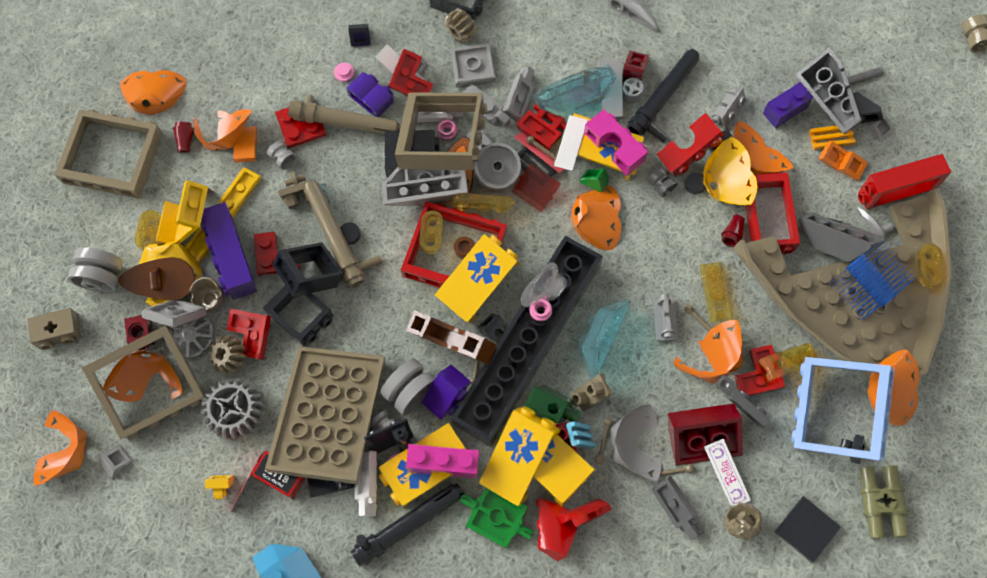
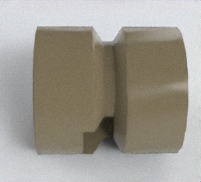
[961,14,987,53]

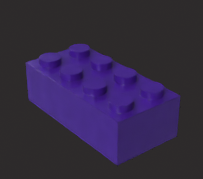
[200,202,258,300]

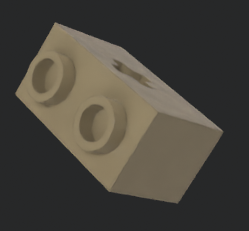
[27,308,81,350]

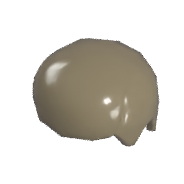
[189,277,224,313]

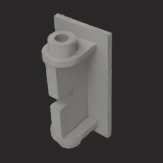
[712,87,747,130]
[652,294,679,341]

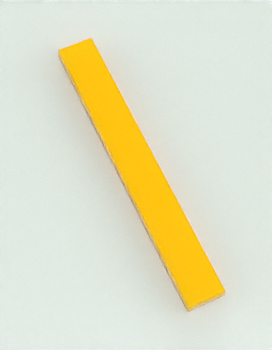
[145,167,262,306]

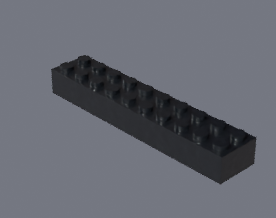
[451,235,603,447]

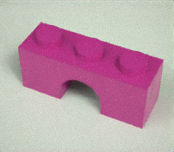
[584,109,648,176]
[406,444,480,478]

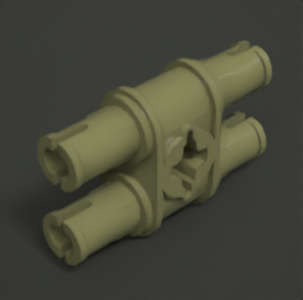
[860,465,909,539]

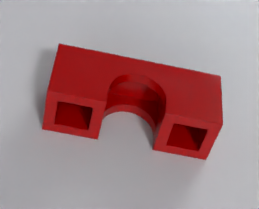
[656,113,725,176]

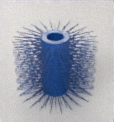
[829,240,916,320]

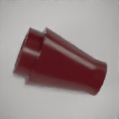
[173,121,194,153]
[721,215,745,247]

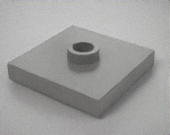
[450,43,496,87]
[142,300,207,327]

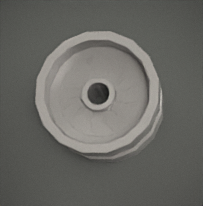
[475,142,521,192]
[67,247,123,293]
[380,359,435,416]

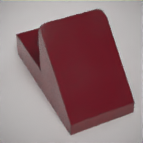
[622,50,649,82]

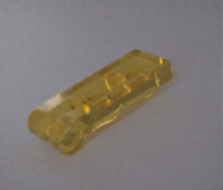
[451,193,514,214]
[699,262,733,322]
[759,342,817,381]

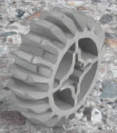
[201,378,263,439]

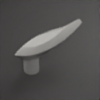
[857,207,894,239]

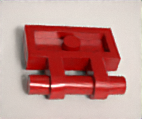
[517,102,567,151]

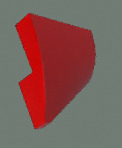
[536,498,578,562]
[557,498,612,527]

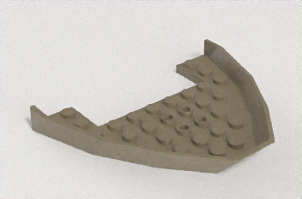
[733,188,952,378]

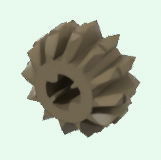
[444,8,478,44]
[208,336,247,374]

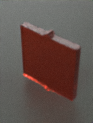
[512,164,561,212]

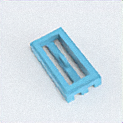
[566,422,596,449]

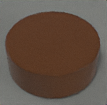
[454,236,475,259]

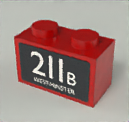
[251,450,306,500]

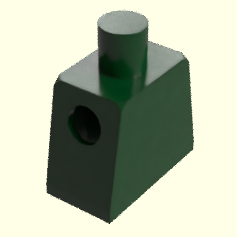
[525,385,582,423]

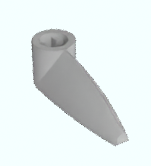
[608,0,658,32]

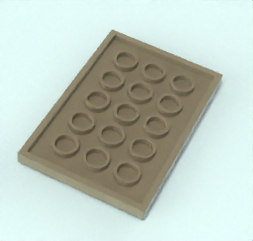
[265,346,386,484]

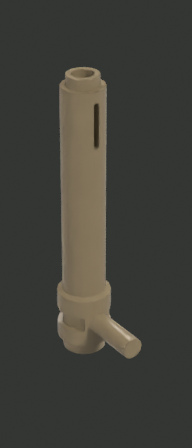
[288,94,401,135]
[304,180,382,288]

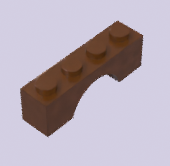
[406,310,497,365]

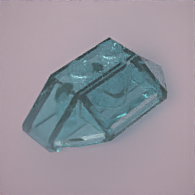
[533,65,617,117]
[578,299,631,380]

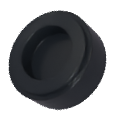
[685,173,706,194]
[340,222,361,245]

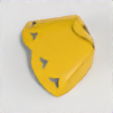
[704,137,757,205]
[139,242,203,280]

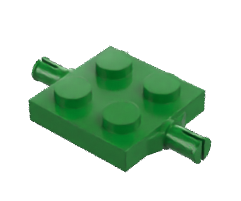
[460,488,534,549]

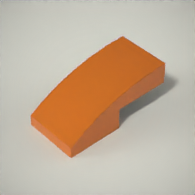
[234,126,257,163]
[818,141,868,180]

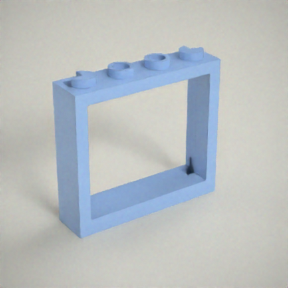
[792,357,895,462]

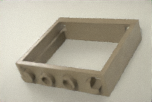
[395,93,487,170]
[54,109,163,199]
[82,325,205,440]

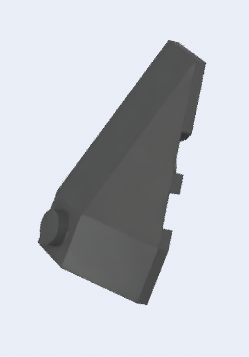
[795,47,862,135]

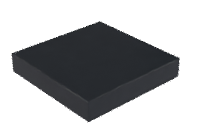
[774,496,841,563]

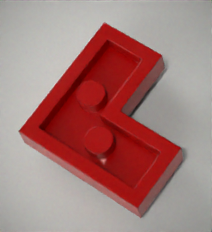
[388,49,433,96]
[275,107,327,149]
[254,231,301,276]
[226,309,272,360]
[734,344,786,396]

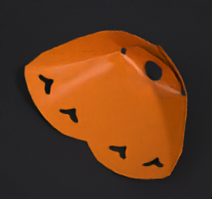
[120,70,187,115]
[193,109,252,150]
[731,121,794,175]
[571,186,621,250]
[673,320,743,384]
[867,349,920,426]
[103,351,183,402]
[33,410,87,486]

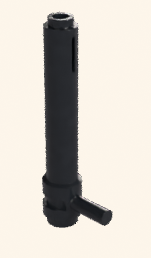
[627,49,700,143]
[350,483,464,567]

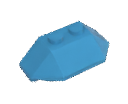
[252,544,322,578]

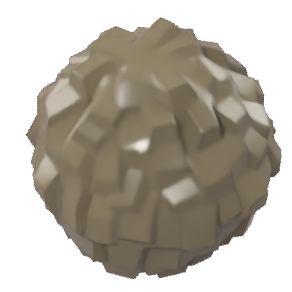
[724,502,763,540]

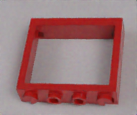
[401,201,507,288]

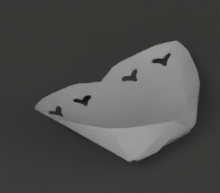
[611,404,661,482]

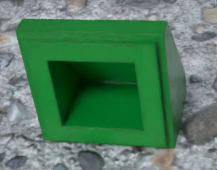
[580,169,609,192]

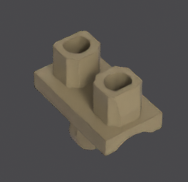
[278,171,315,208]
[570,373,613,412]

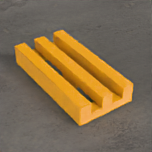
[809,125,856,150]

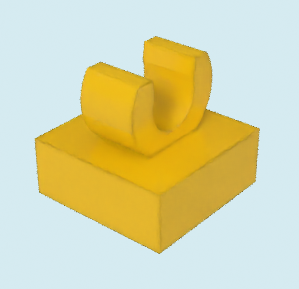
[205,475,234,499]

